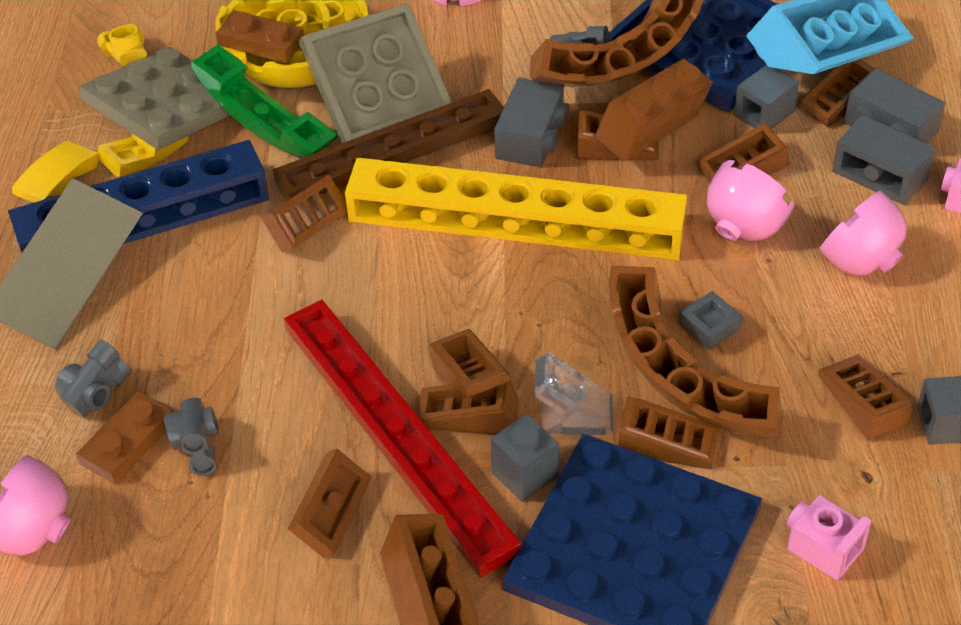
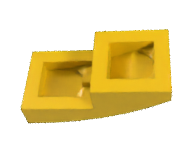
[97,134,189,178]
[12,140,99,203]

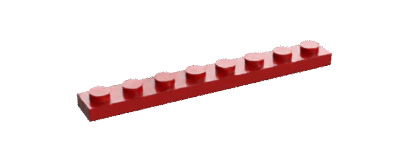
[284,299,521,578]

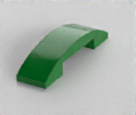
[191,44,338,157]

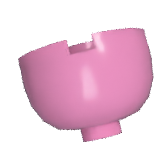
[706,160,794,241]
[820,191,907,276]
[0,455,71,556]

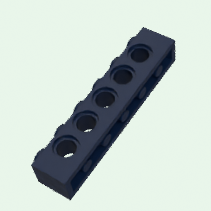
[8,139,270,253]

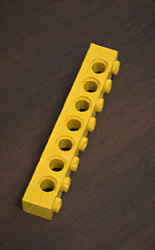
[345,158,687,261]

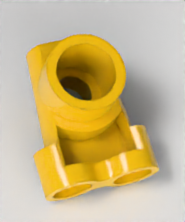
[97,23,147,67]

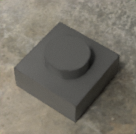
[679,291,743,350]

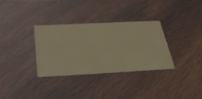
[0,178,143,350]

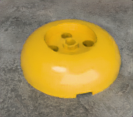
[215,0,368,88]

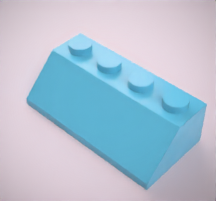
[746,0,913,74]

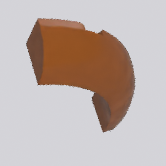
[529,0,704,87]
[609,266,783,439]

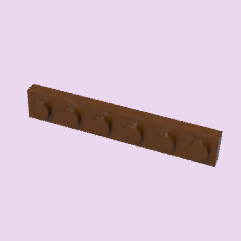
[272,89,504,200]

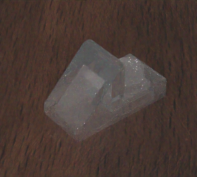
[535,352,613,435]

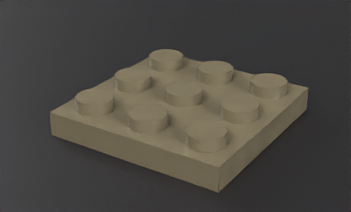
[299,3,452,143]
[79,47,230,150]

